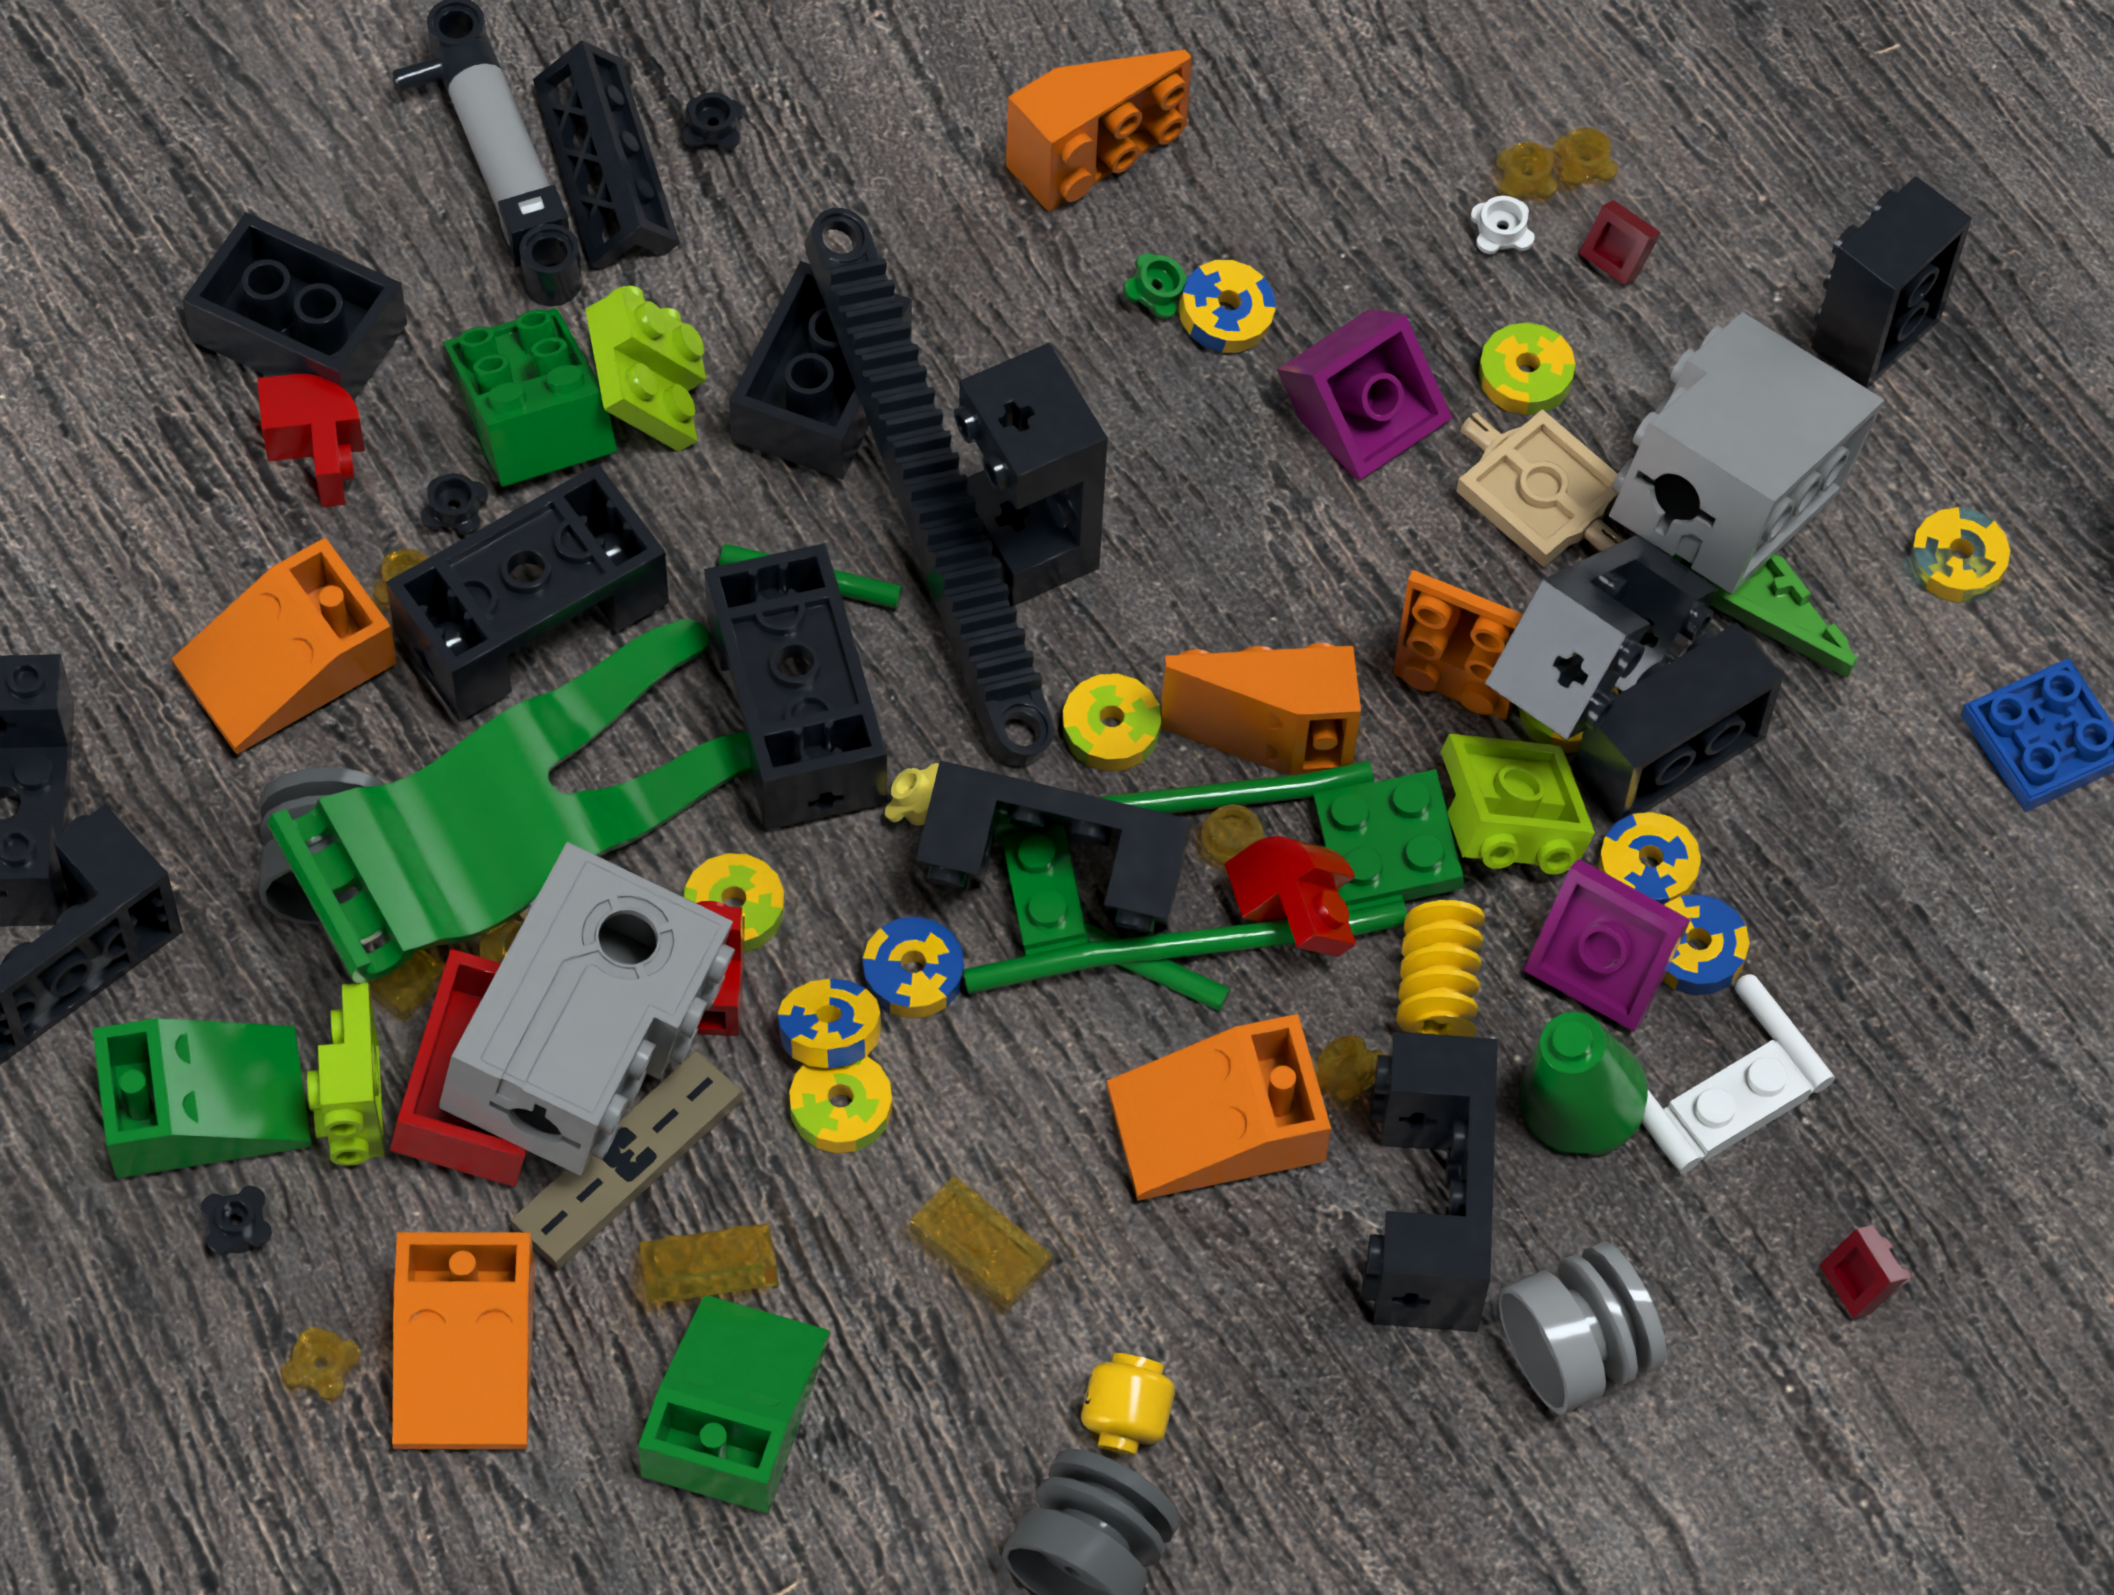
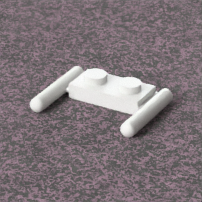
[1642,974,1835,1174]

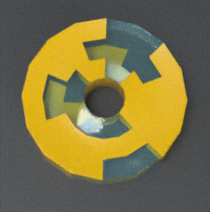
[1909,507,2011,603]

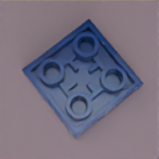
[1961,658,2114,812]

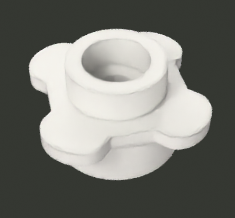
[1471,196,1534,254]

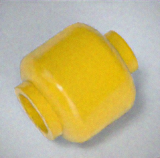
[1081,1353,1175,1456]

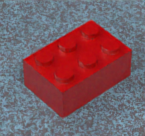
[390,949,527,1187]

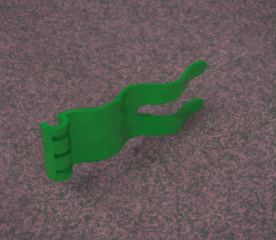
[267,619,750,983]

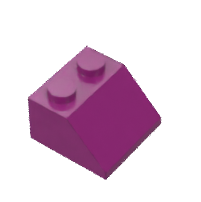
[1276,309,1453,480]

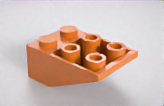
[1006,49,1192,212]
[171,537,397,755]
[1393,570,1523,720]
[1160,643,1361,775]
[1106,1014,1331,1201]
[392,1232,535,1449]

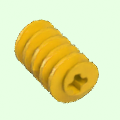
[1396,900,1485,1037]

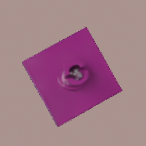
[1523,859,1691,1032]

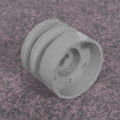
[1498,1241,1667,1414]

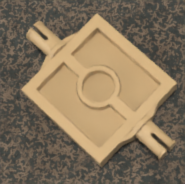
[1456,409,1625,567]

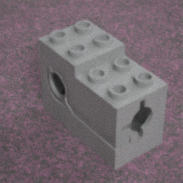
[1609,312,1885,594]
[438,842,735,1176]

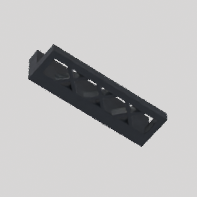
[533,40,680,270]

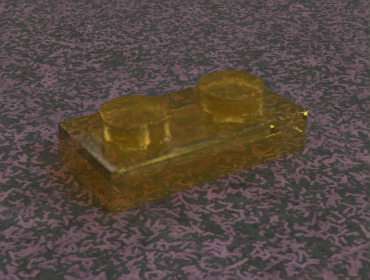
[910,1176,1053,1310]
[639,1223,779,1304]

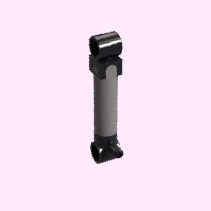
[392,0,582,307]

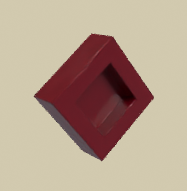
[1579,200,1661,286]
[1819,1225,1912,1319]

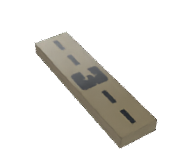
[510,1050,743,1271]

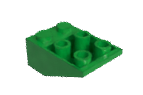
[443,308,617,487]
[92,1018,312,1178]
[638,1294,830,1514]

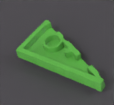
[1669,553,1858,678]

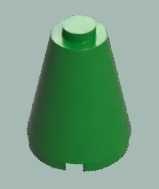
[1519,1012,1648,1156]

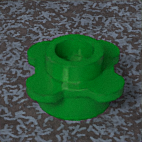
[1123,253,1188,319]

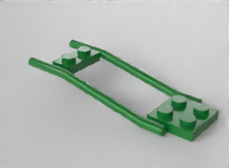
[963,760,1464,994]

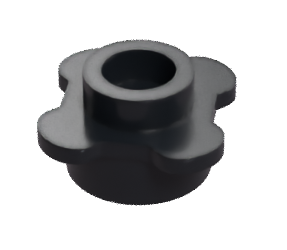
[682,92,744,150]
[421,473,488,535]
[200,1186,272,1255]

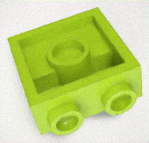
[585,286,707,452]
[1440,733,1595,875]
[307,982,385,1165]

